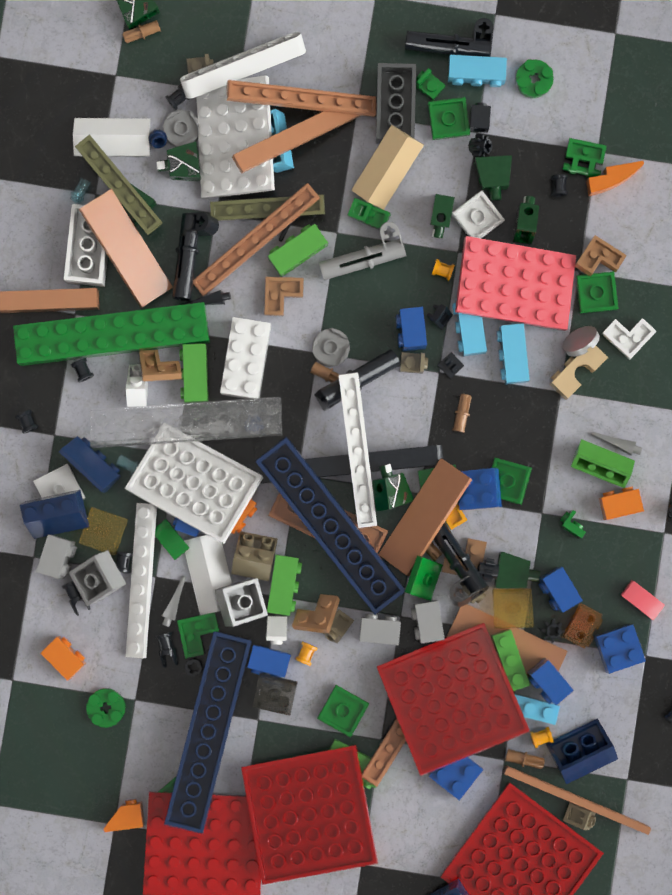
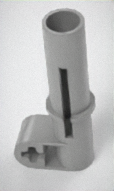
[319,222,406,281]

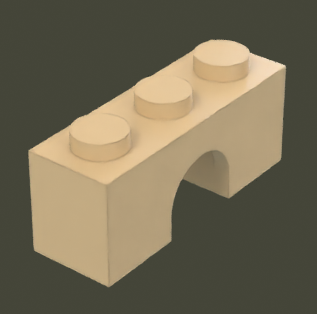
[550,346,608,400]

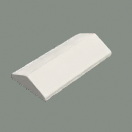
[73,118,150,157]
[184,535,232,615]

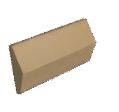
[351,125,424,210]

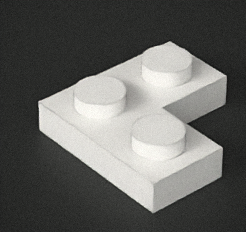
[602,318,656,360]

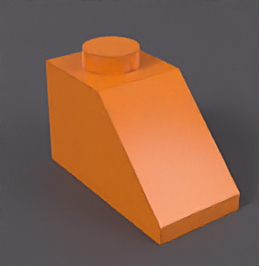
[104,799,145,832]

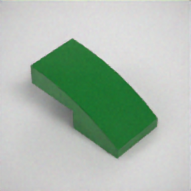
[348,198,391,230]
[155,519,190,560]

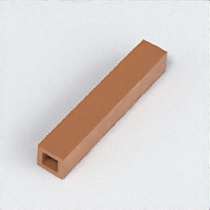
[0,288,99,313]

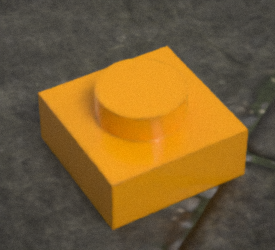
[445,504,467,530]

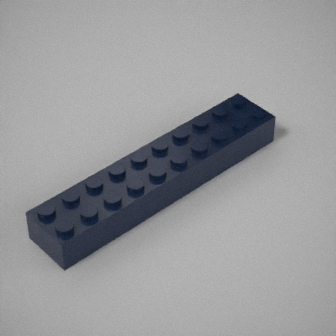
[255,436,405,614]
[164,631,251,834]

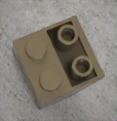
[231,531,278,581]

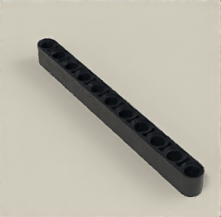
[243,445,444,484]

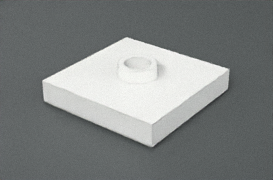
[452,190,505,239]
[33,464,85,499]

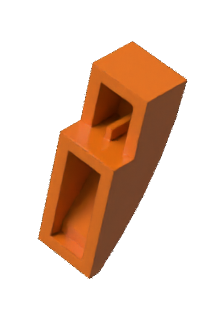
[586,161,644,196]

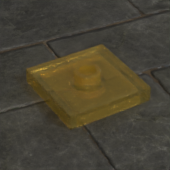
[79,507,128,556]
[492,588,534,629]

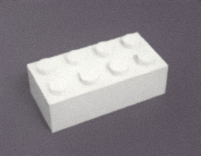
[64,204,108,287]
[220,317,271,401]

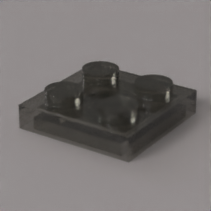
[253,673,298,716]

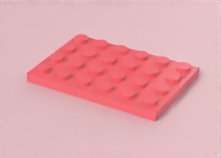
[455,236,576,331]

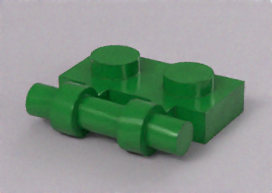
[562,138,607,178]

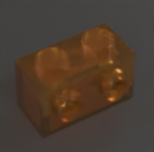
[562,603,603,649]

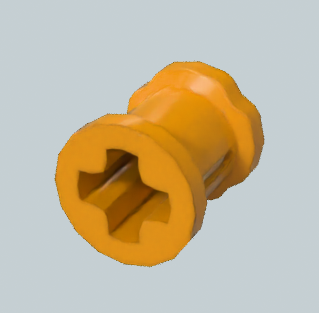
[431,259,455,281]
[295,641,318,666]
[530,726,554,749]

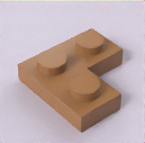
[574,235,627,277]
[264,277,304,316]
[139,350,182,381]
[441,538,487,575]
[292,594,340,634]

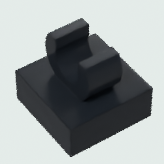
[427,304,453,330]
[437,352,464,379]

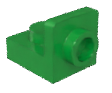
[416,68,445,101]
[560,510,586,539]

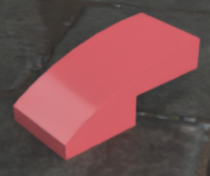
[621,580,665,620]

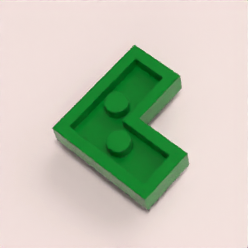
[177,612,219,659]

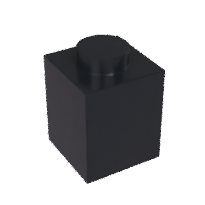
[469,103,491,133]

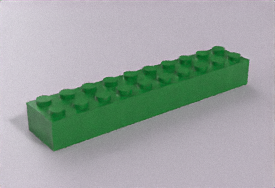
[13,302,210,366]

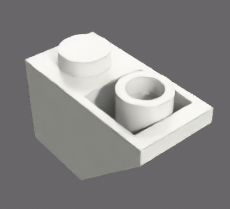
[126,364,148,407]
[266,616,287,644]

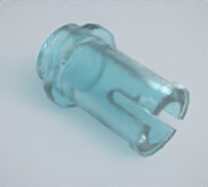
[70,178,91,204]
[116,454,139,475]

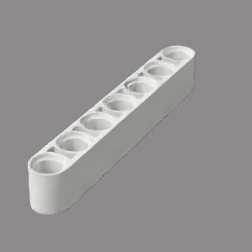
[180,32,306,98]

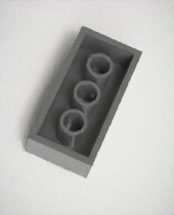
[376,63,416,144]

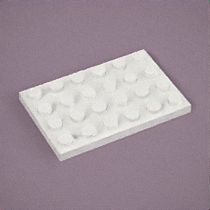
[196,75,275,199]
[125,423,263,544]

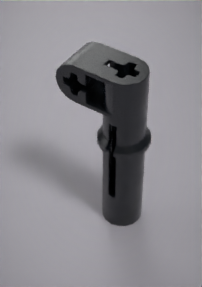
[405,18,494,57]
[172,212,219,301]
[314,349,400,411]
[433,522,489,607]

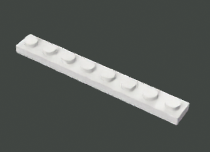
[339,372,377,528]
[126,503,157,658]

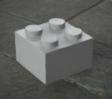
[36,534,77,579]
[68,551,126,606]
[215,578,268,627]
[411,600,445,643]
[359,614,401,645]

